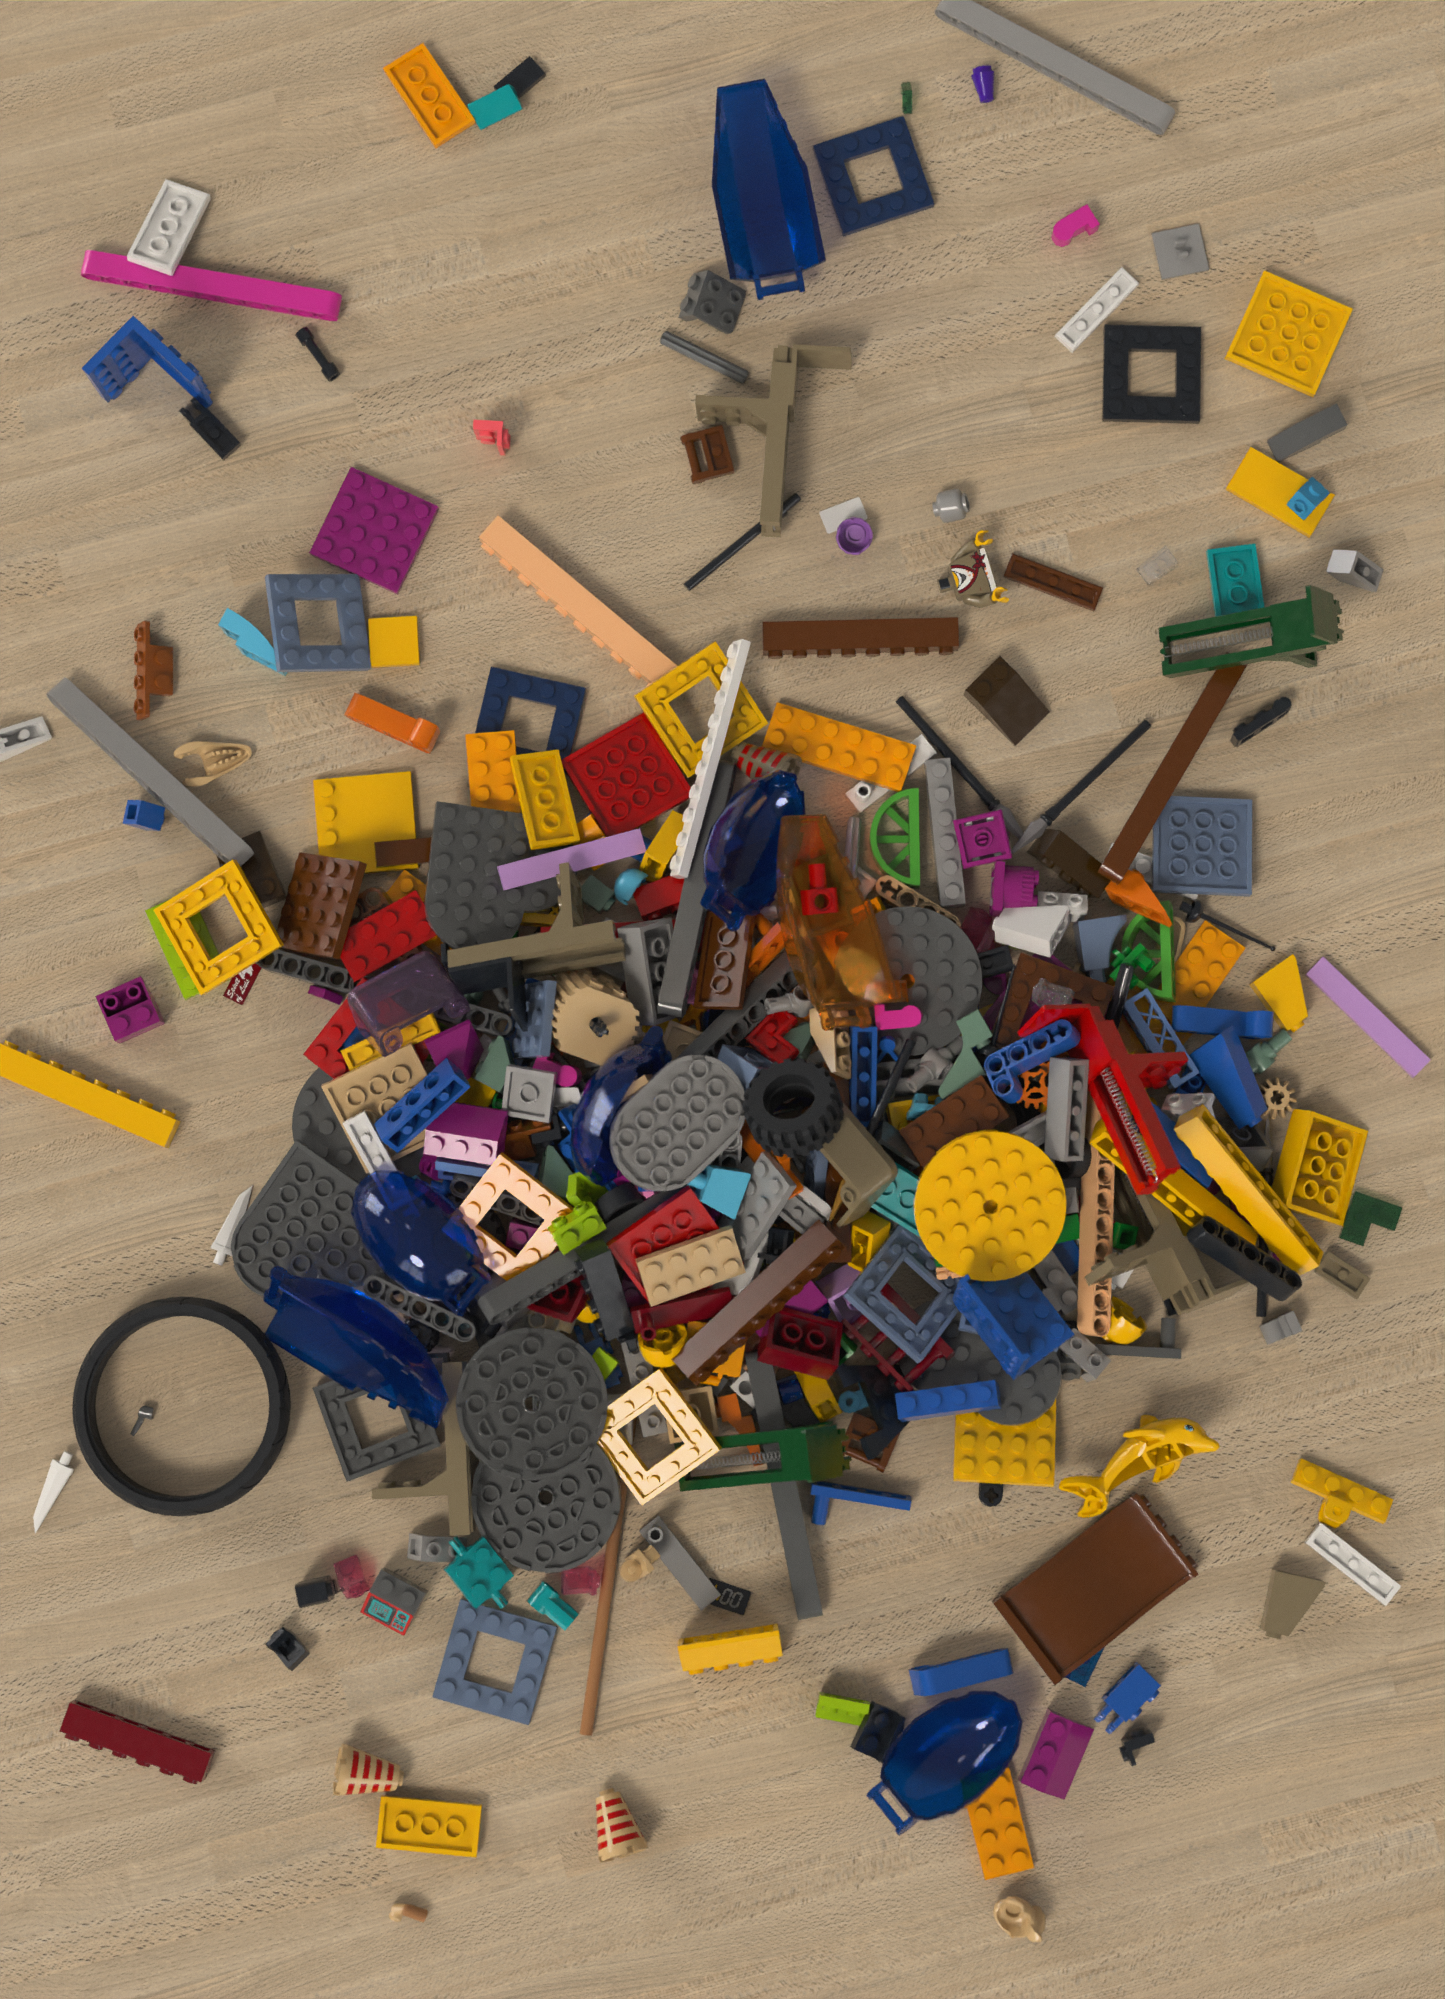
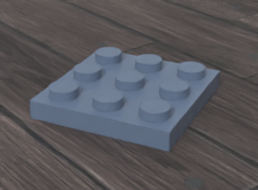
[512,980,557,1060]

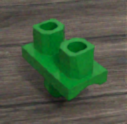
[1110,943,1155,990]

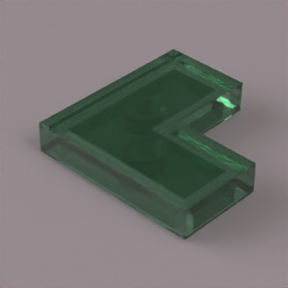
[1338,1191,1402,1246]

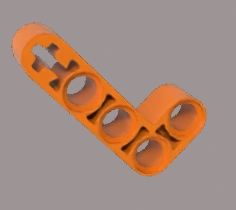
[344,693,441,754]

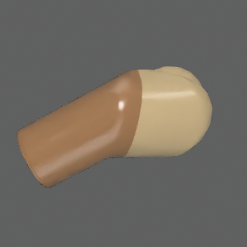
[389,1903,428,1922]

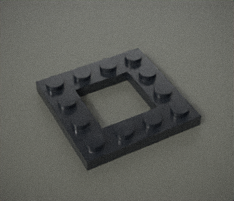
[1102,324,1201,424]

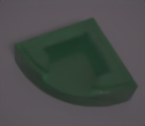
[901,82,912,114]

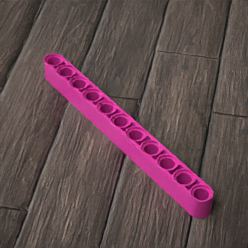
[81,250,342,321]

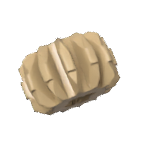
[1258,1077,1297,1120]

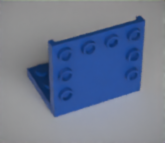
[81,316,213,409]
[952,1272,1074,1380]

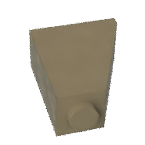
[1260,1569,1325,1639]

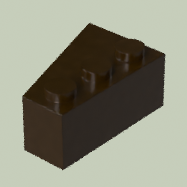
[1027,829,1111,899]

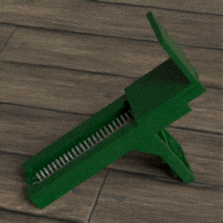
[1159,585,1344,678]
[674,1421,852,1492]

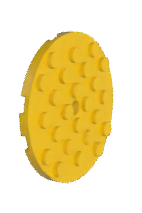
[914,1130,1066,1281]

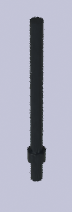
[683,493,801,591]

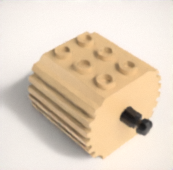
[547,968,640,1066]

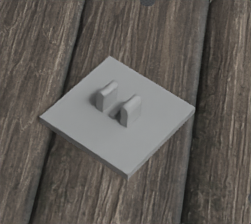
[1151,224,1209,280]

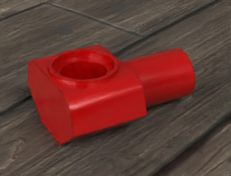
[800,863,839,915]

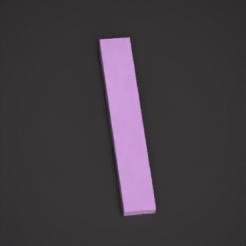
[497,828,646,891]
[1305,957,1431,1078]

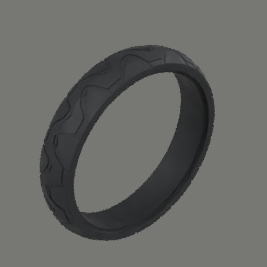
[72,1297,291,1517]

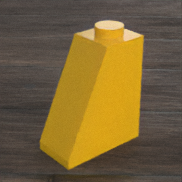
[639,810,684,883]
[1249,954,1308,1032]
[794,1371,843,1423]

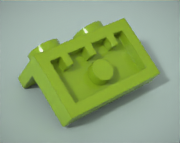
[547,1201,606,1255]
[815,1692,870,1726]

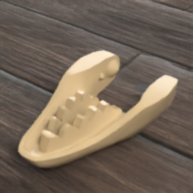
[173,741,252,787]

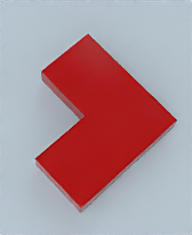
[745,1011,799,1064]

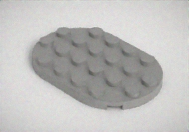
[610,1055,745,1191]

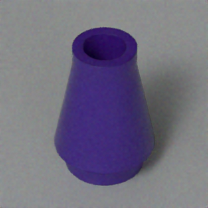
[971,65,995,103]

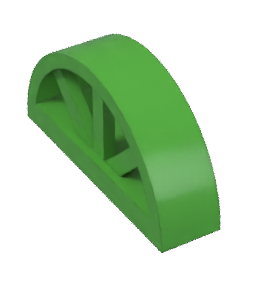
[869,788,920,889]
[1121,900,1176,1002]

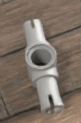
[764,984,839,1017]
[906,1035,963,1093]

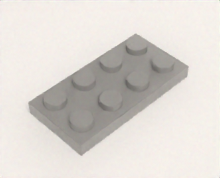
[717,1151,797,1260]

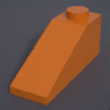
[1105,869,1172,927]

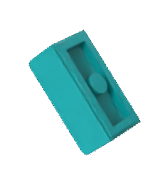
[467,84,523,130]

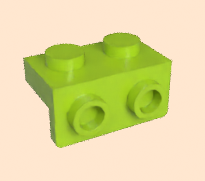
[566,1168,608,1206]

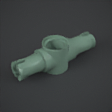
[1245,1029,1292,1075]

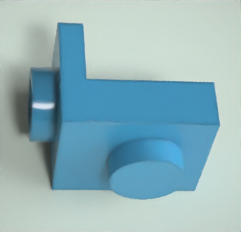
[1287,476,1330,520]

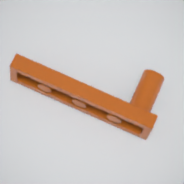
[746,912,793,988]

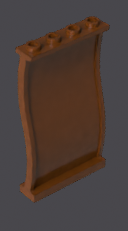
[991,1492,1199,1685]

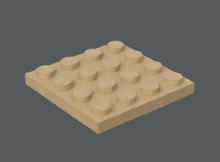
[321,1042,428,1174]

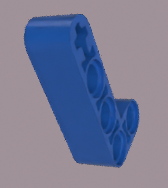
[1171,1005,1274,1039]
[984,1019,1081,1103]
[909,1648,1014,1696]

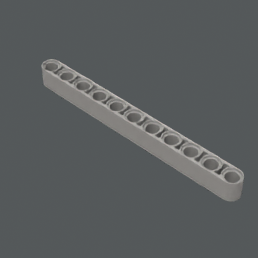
[934,0,1175,135]
[46,678,254,867]

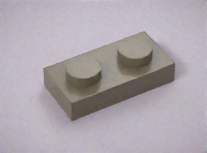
[1314,1251,1371,1299]

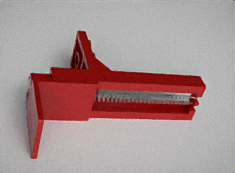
[1017,1004,1189,1195]

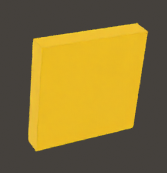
[368,616,420,668]

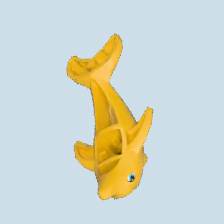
[1058,1415,1220,1518]

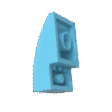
[218,608,288,676]

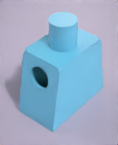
[687,1164,751,1219]

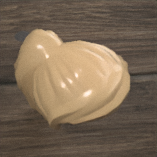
[993,1896,1046,1942]

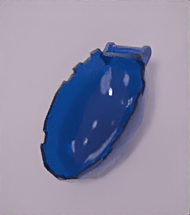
[700,770,806,932]
[570,1026,672,1186]
[351,1170,491,1316]
[866,1691,1023,1836]

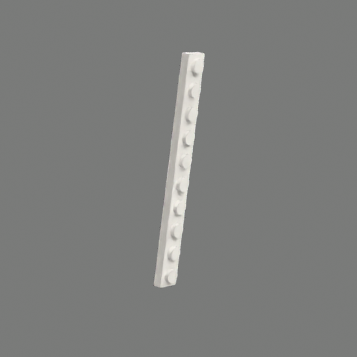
[670,639,751,879]

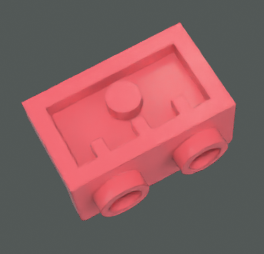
[473,420,511,455]

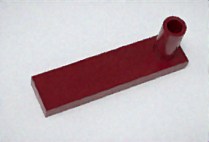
[630,1286,732,1341]

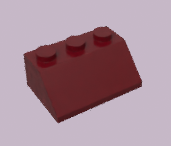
[757,1307,843,1380]

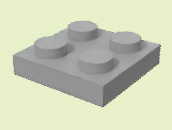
[502,1064,557,1123]

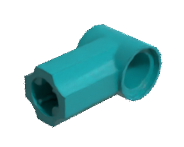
[527,1581,579,1631]

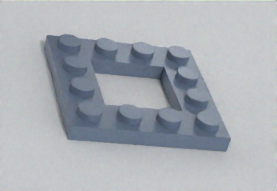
[265,574,371,672]
[843,1224,962,1363]
[432,1599,557,1725]

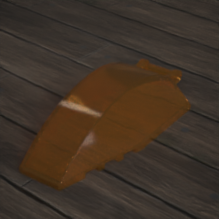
[776,814,898,1031]

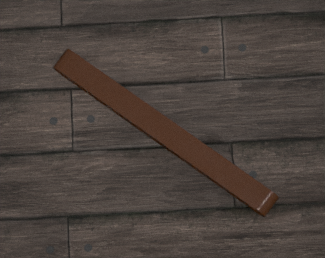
[1097,652,1248,885]

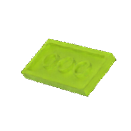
[145,899,231,1000]

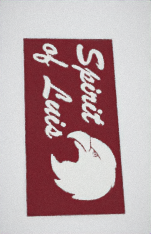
[223,963,261,1005]

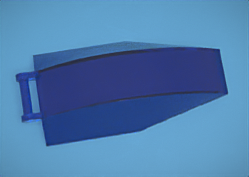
[712,78,826,301]
[263,1266,449,1429]

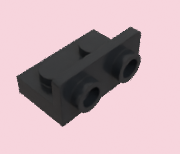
[850,1701,906,1764]

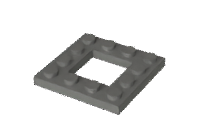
[313,1352,441,1482]

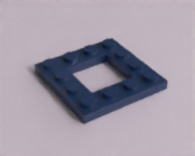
[813,116,934,237]
[475,667,586,777]

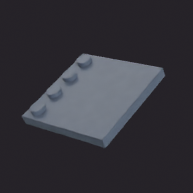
[1152,796,1252,897]

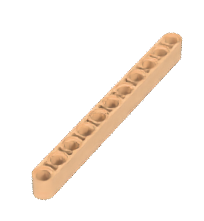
[1077,1088,1115,1337]

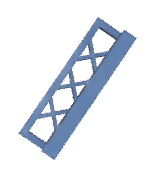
[1123,988,1200,1089]
[435,1156,539,1180]

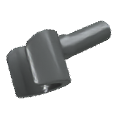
[131,1406,154,1436]

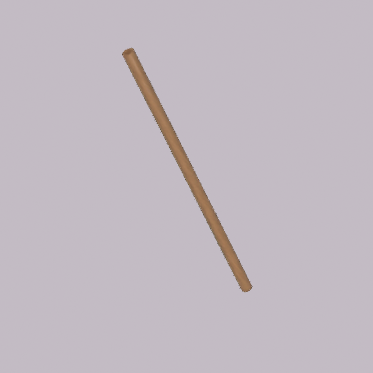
[580,1417,637,1736]

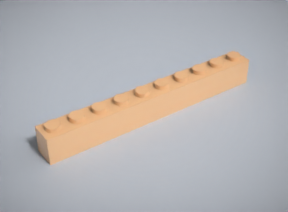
[479,515,677,686]

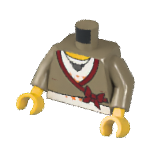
[937,530,1009,608]

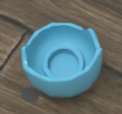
[614,868,648,905]

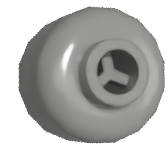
[932,489,970,523]

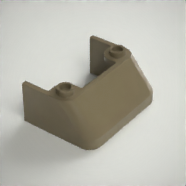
[820,1102,897,1228]

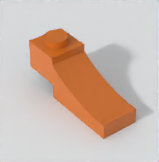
[714,1393,764,1466]

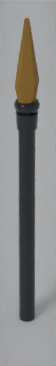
[829,1039,916,1221]

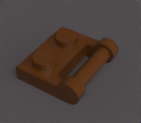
[680,425,734,484]
[842,1412,900,1473]

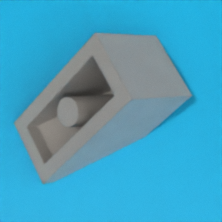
[1326,549,1383,592]

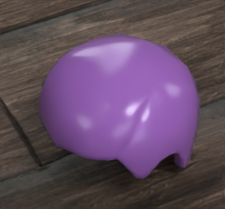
[836,517,873,555]

